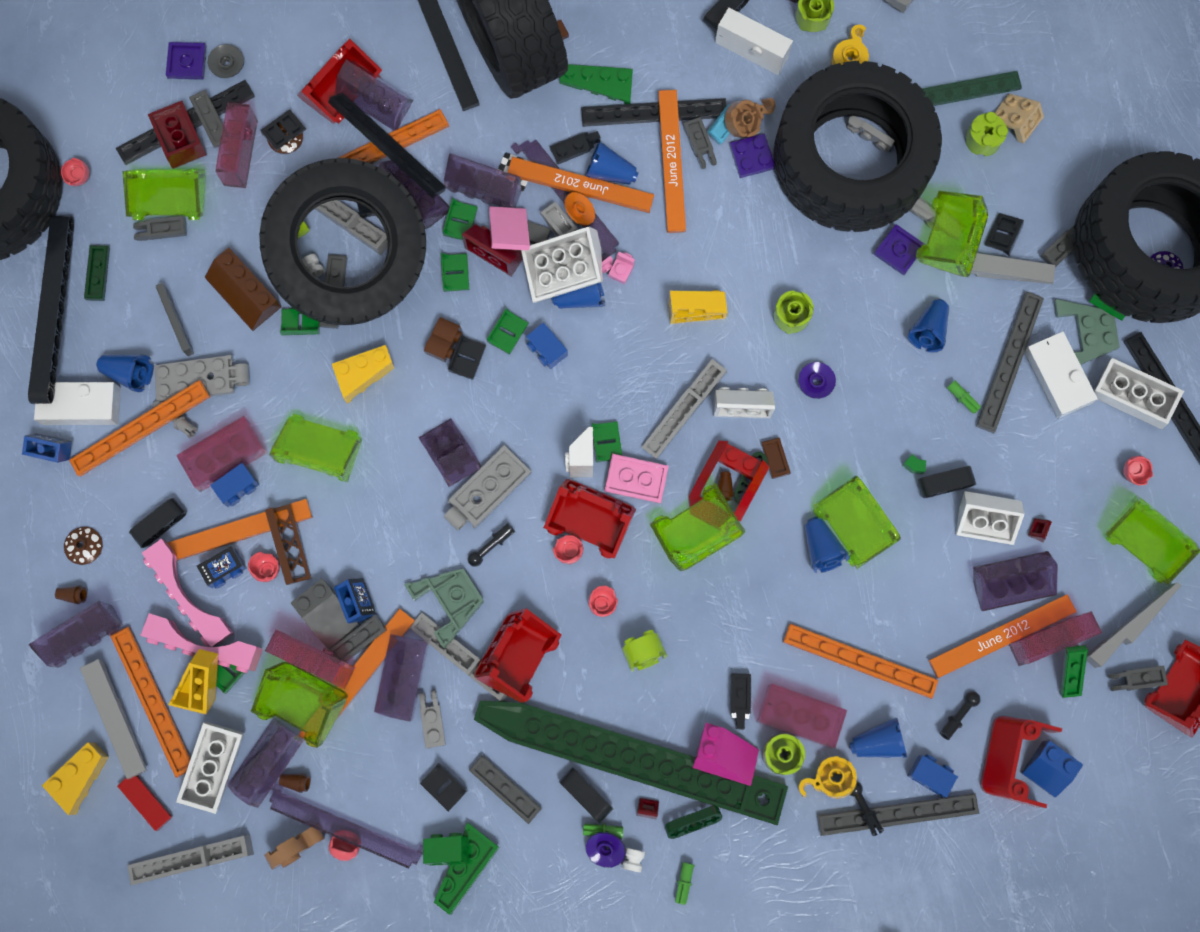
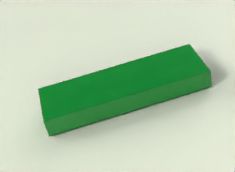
[1060,645,1088,698]

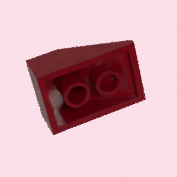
[148,101,207,169]

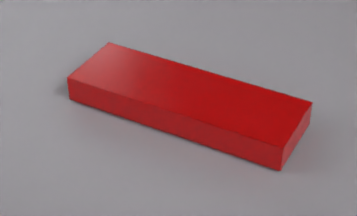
[117,775,172,831]

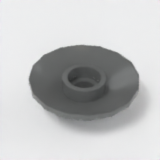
[207,44,244,78]

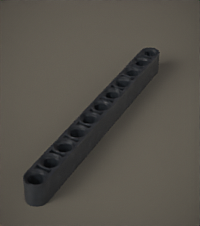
[28,216,74,404]

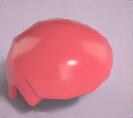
[61,158,90,186]
[1123,456,1153,486]
[553,535,584,564]
[248,552,280,582]
[588,585,618,617]
[328,831,361,861]

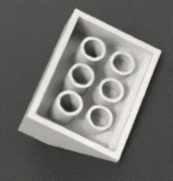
[521,227,603,303]

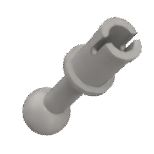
[152,400,198,438]

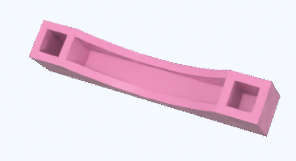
[142,539,234,647]
[140,613,263,673]

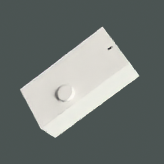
[715,8,793,75]
[1025,332,1098,419]
[1094,358,1184,430]
[34,382,121,425]
[176,721,245,814]

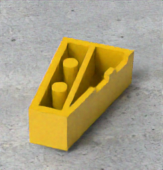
[668,290,728,324]
[332,345,395,404]
[168,649,218,715]
[42,742,109,815]

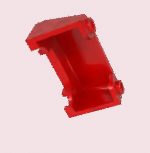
[297,38,382,124]
[543,479,636,559]
[474,608,562,703]
[1144,640,1200,738]

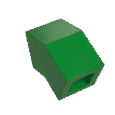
[902,454,926,474]

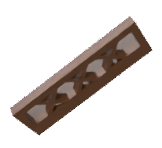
[265,504,312,585]

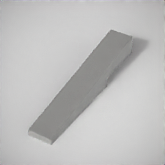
[315,200,388,256]
[939,248,1056,284]
[642,359,727,459]
[1086,582,1181,668]
[410,612,507,702]
[80,659,147,779]
[127,834,254,885]

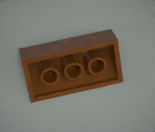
[205,247,281,331]

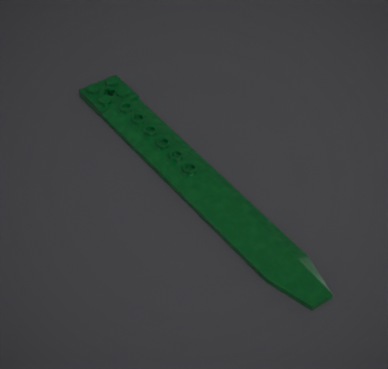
[474,701,788,826]

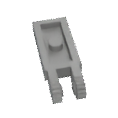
[847,116,895,153]
[419,690,446,749]

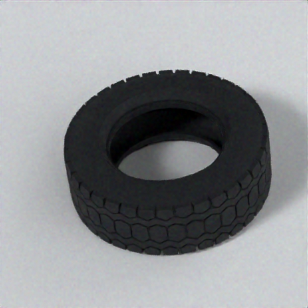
[259,158,426,325]

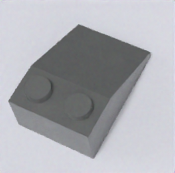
[291,579,360,650]

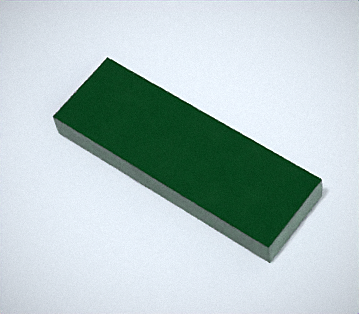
[84,245,110,301]

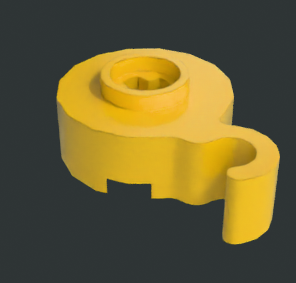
[831,24,869,65]
[799,756,857,799]

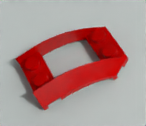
[689,440,770,532]

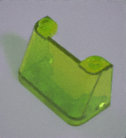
[122,169,205,220]
[916,191,988,277]
[269,414,362,483]
[813,476,901,569]
[650,483,745,571]
[1105,495,1200,585]
[251,662,348,748]

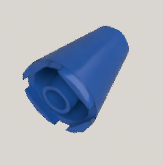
[585,142,639,185]
[552,283,605,309]
[908,299,949,352]
[96,354,153,392]
[805,517,850,573]
[850,718,907,758]

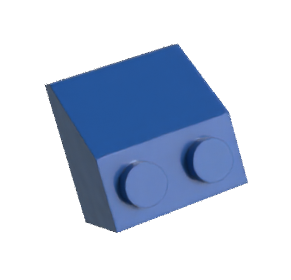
[1021,740,1083,798]

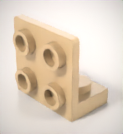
[994,94,1044,143]

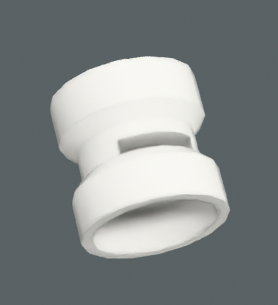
[301,254,325,278]
[622,848,645,873]

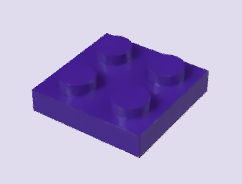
[166,42,207,80]
[729,134,775,178]
[874,224,926,275]

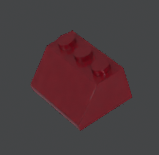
[462,224,523,277]

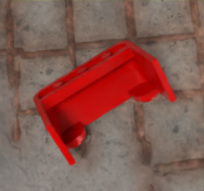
[980,716,1062,808]

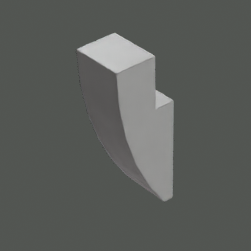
[540,202,578,237]

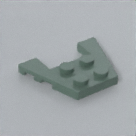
[1054,299,1120,365]
[405,568,484,649]

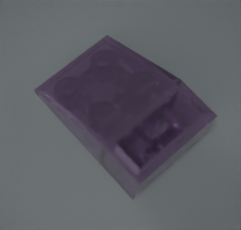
[419,418,481,487]

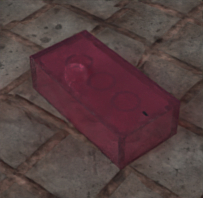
[215,102,258,188]
[176,416,268,492]
[1009,611,1102,666]
[265,629,356,689]
[756,683,847,749]

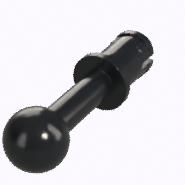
[467,523,515,567]
[940,691,981,740]
[850,781,884,836]

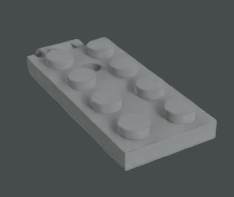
[154,355,249,401]
[444,445,532,531]

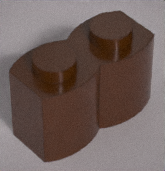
[424,317,463,363]

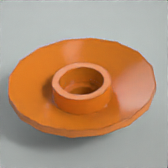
[564,192,595,226]

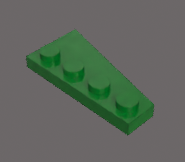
[560,64,633,104]
[434,822,500,915]

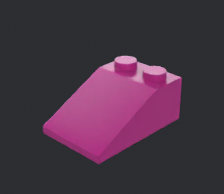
[693,723,759,786]

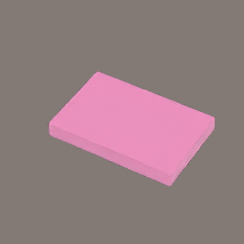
[489,206,530,251]
[604,454,669,504]

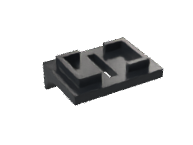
[260,109,306,151]
[985,213,1024,256]
[448,335,486,380]
[420,763,468,812]

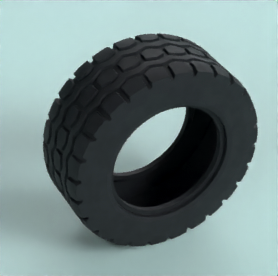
[456,0,568,99]
[773,61,942,232]
[0,98,62,260]
[1072,151,1200,323]

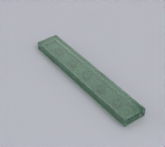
[922,71,1022,106]

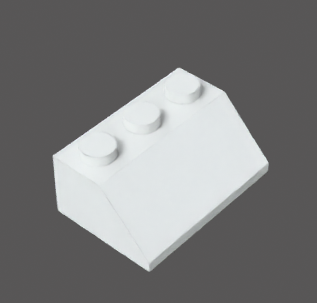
[714,387,775,418]
[565,427,593,478]
[956,491,1025,545]

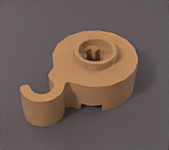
[725,98,776,138]
[264,824,325,870]

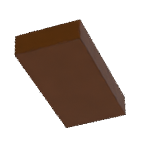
[761,437,791,479]

